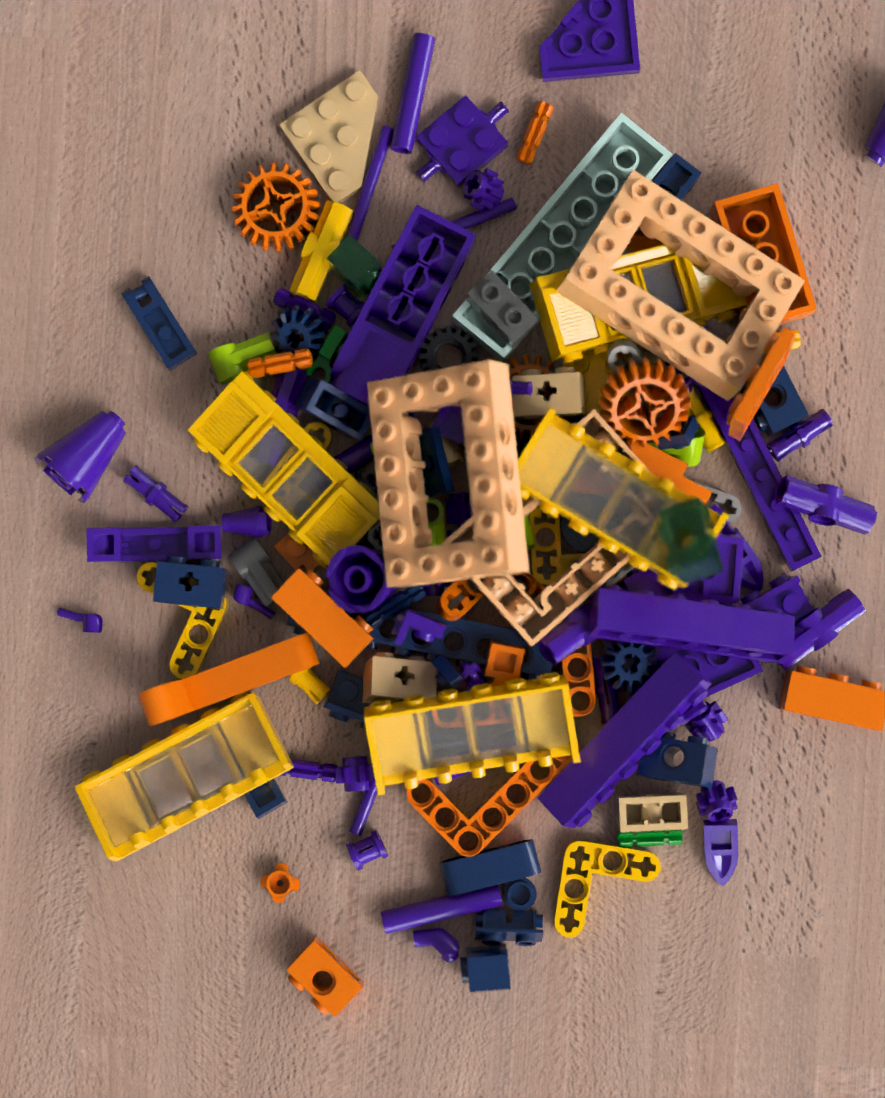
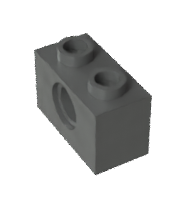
[467,270,539,349]

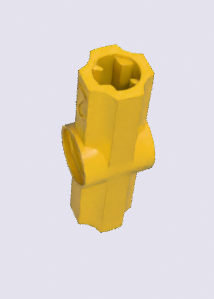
[289,200,353,303]

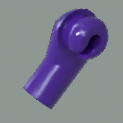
[413,928,460,962]

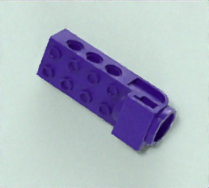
[330,204,476,408]

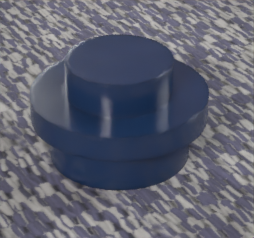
[503,878,537,911]

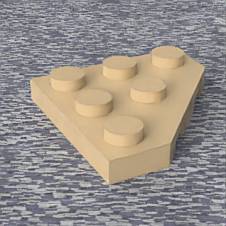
[279,70,379,204]

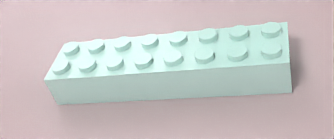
[452,112,673,363]

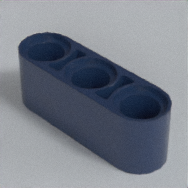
[440,839,541,896]

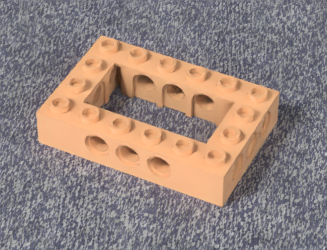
[557,170,805,401]
[367,360,529,587]
[441,409,667,647]

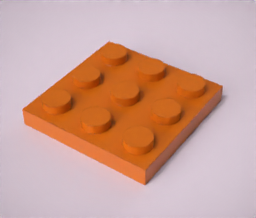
[726,327,796,441]

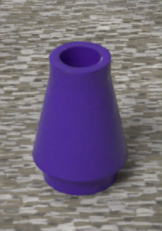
[221,505,272,538]

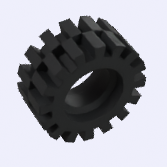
[420,326,479,372]

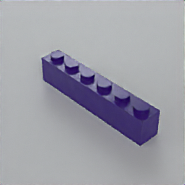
[588,585,795,664]
[537,652,711,828]

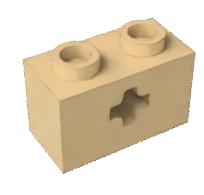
[512,367,586,420]
[362,652,437,704]
[615,792,688,832]

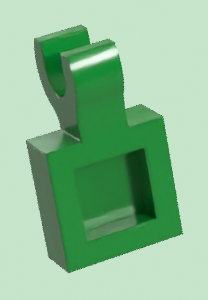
[307,325,348,384]

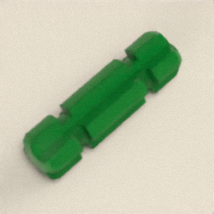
[617,829,683,847]

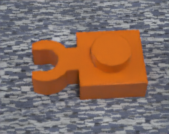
[274,533,328,572]
[485,640,525,703]

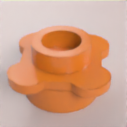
[260,863,300,903]

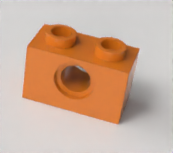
[286,936,364,1017]

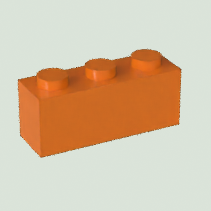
[271,568,374,668]
[778,665,885,732]

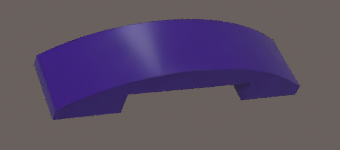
[86,525,222,562]

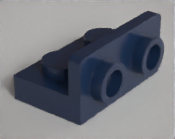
[419,426,455,497]
[324,669,370,730]

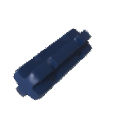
[364,585,426,629]

